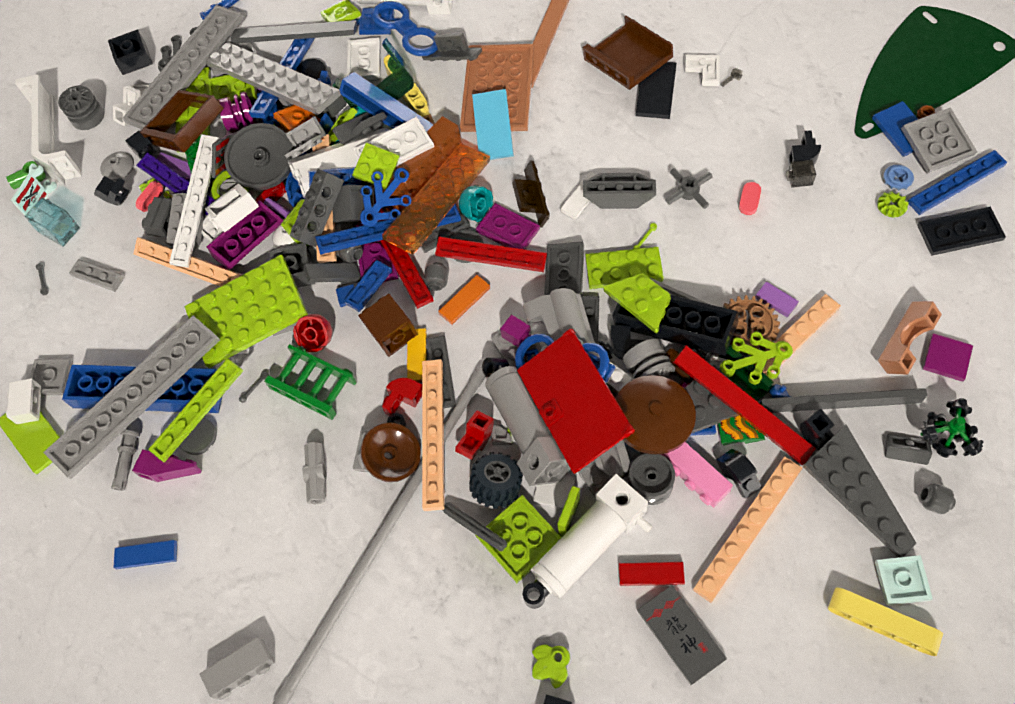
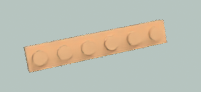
[753,294,841,376]

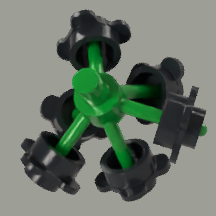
[920,398,984,458]

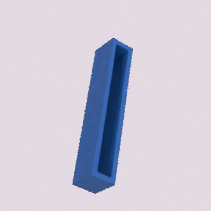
[340,72,434,132]

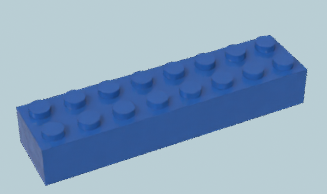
[62,365,222,413]

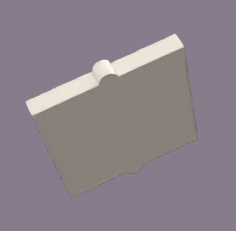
[533,475,576,509]

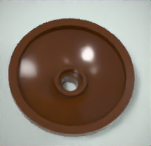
[360,423,421,482]

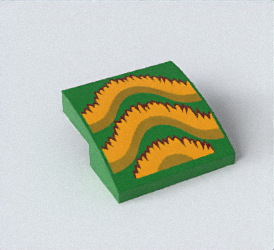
[719,401,765,445]

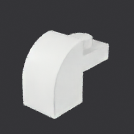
[113,86,141,126]

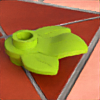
[532,644,570,689]

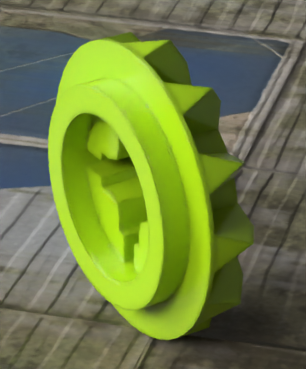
[877,191,909,218]

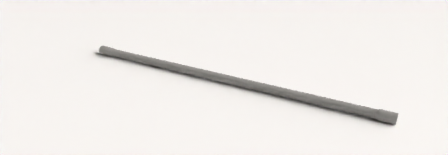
[273,366,486,704]

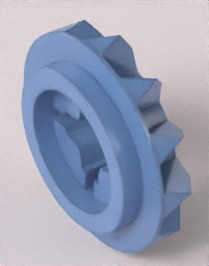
[883,165,914,191]

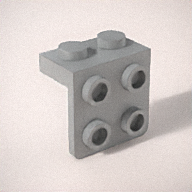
[284,117,326,159]

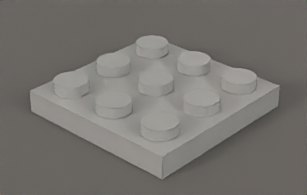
[901,107,977,173]

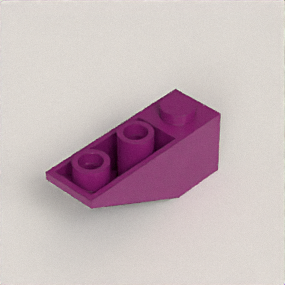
[132,449,202,482]

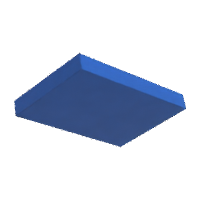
[872,102,918,157]

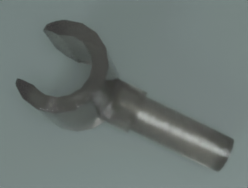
[721,68,743,87]

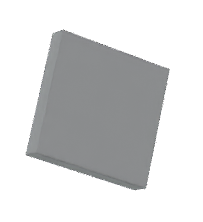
[30,359,73,396]

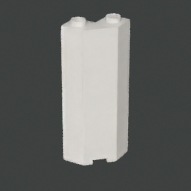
[288,127,390,198]

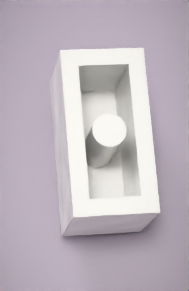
[6,379,41,424]

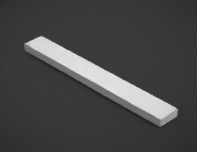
[169,134,219,268]

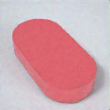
[136,181,163,212]
[739,182,761,215]

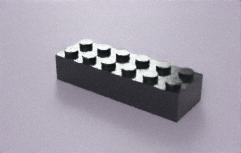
[612,295,738,356]

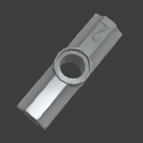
[303,442,327,505]

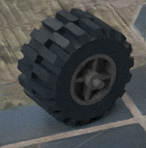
[469,452,523,509]

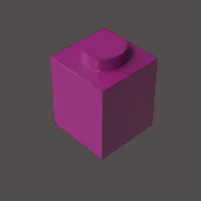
[500,314,531,347]

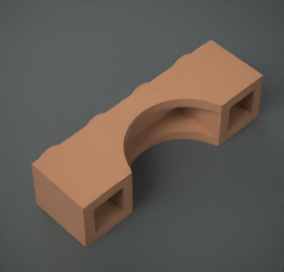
[878,301,942,375]

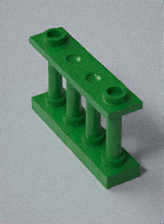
[264,344,357,420]

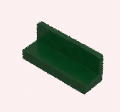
[720,346,774,402]

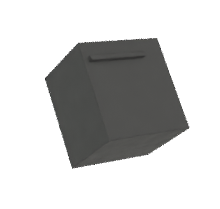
[332,185,374,222]

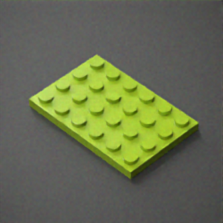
[184,255,308,368]

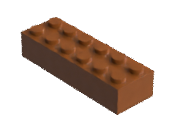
[373,116,462,216]

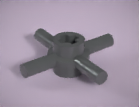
[666,168,713,209]

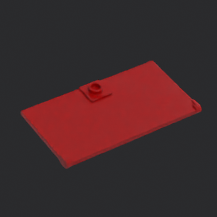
[517,329,635,474]

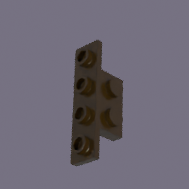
[512,160,550,228]

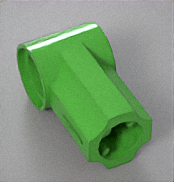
[6,161,46,189]

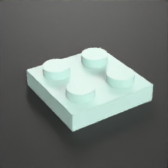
[875,555,933,605]

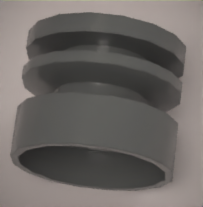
[58,85,104,130]

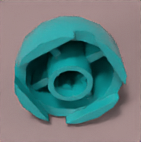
[459,185,493,222]

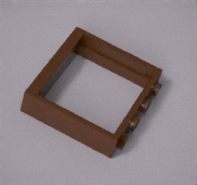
[140,90,224,153]

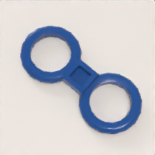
[371,1,438,57]
[515,334,610,378]

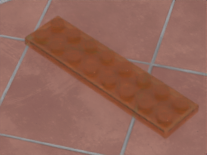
[382,143,490,255]

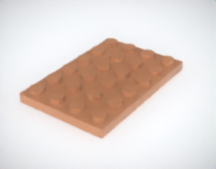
[460,44,534,132]

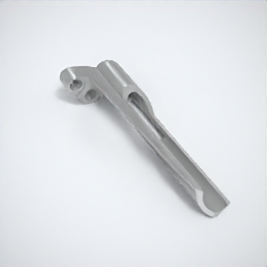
[523,288,631,477]

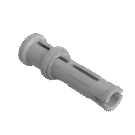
[111,430,139,491]

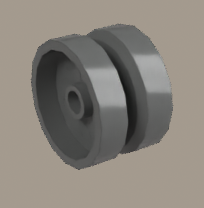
[628,453,675,505]

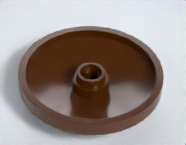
[616,375,696,454]

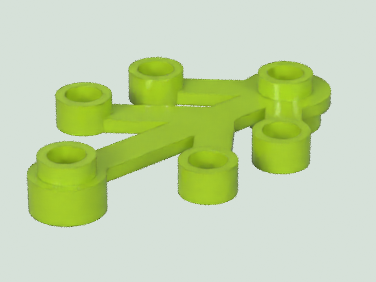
[719,332,793,385]

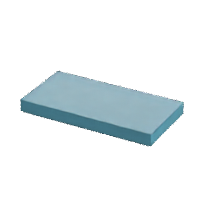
[472,89,514,162]

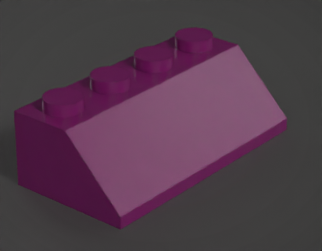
[206,200,283,269]

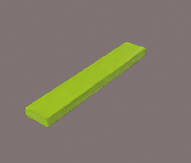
[148,358,243,462]

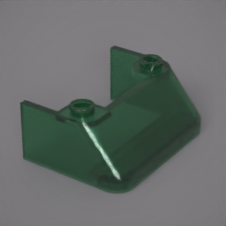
[333,38,414,115]

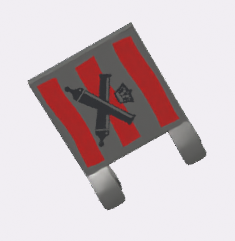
[212,131,236,178]

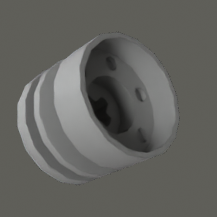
[623,339,675,379]

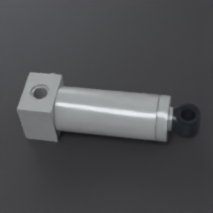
[482,358,571,486]

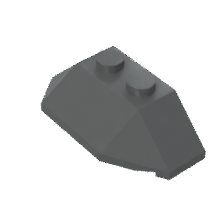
[583,173,656,209]

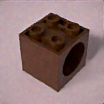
[358,293,418,357]

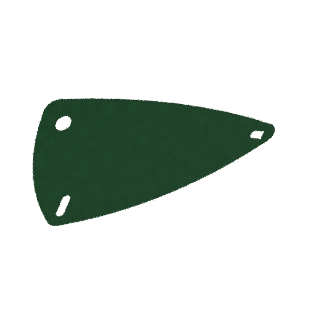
[855,6,1015,139]

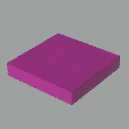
[923,333,973,382]

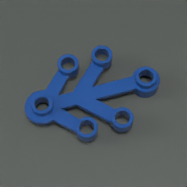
[360,168,411,227]

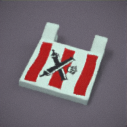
[11,163,57,221]

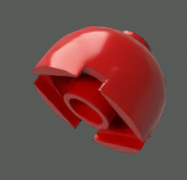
[293,314,333,352]

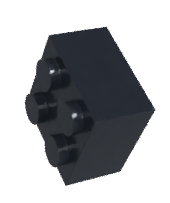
[108,29,153,75]

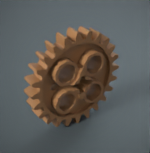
[723,295,780,355]

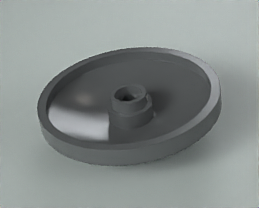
[224,123,294,191]

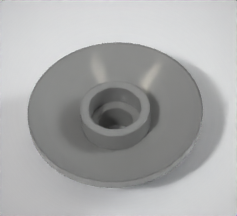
[100,152,134,180]

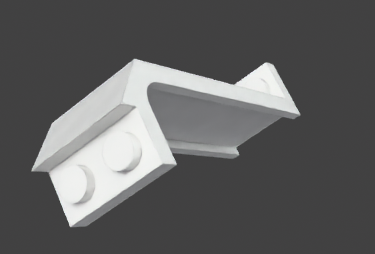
[15,74,81,185]

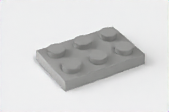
[166,193,207,246]

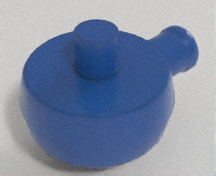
[769,384,791,398]

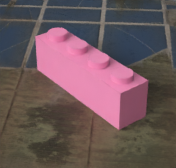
[660,442,733,508]

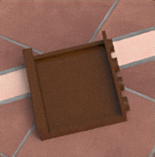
[583,16,673,90]

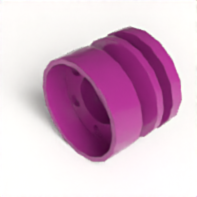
[219,92,257,133]

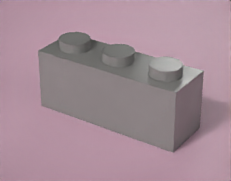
[200,637,275,700]

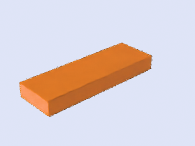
[438,275,490,325]

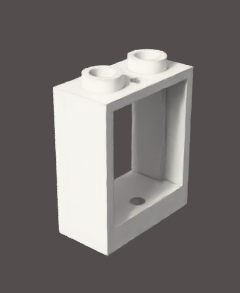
[205,183,259,232]

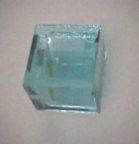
[24,197,80,247]

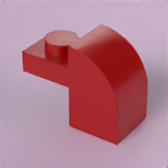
[382,378,422,416]
[455,410,494,460]

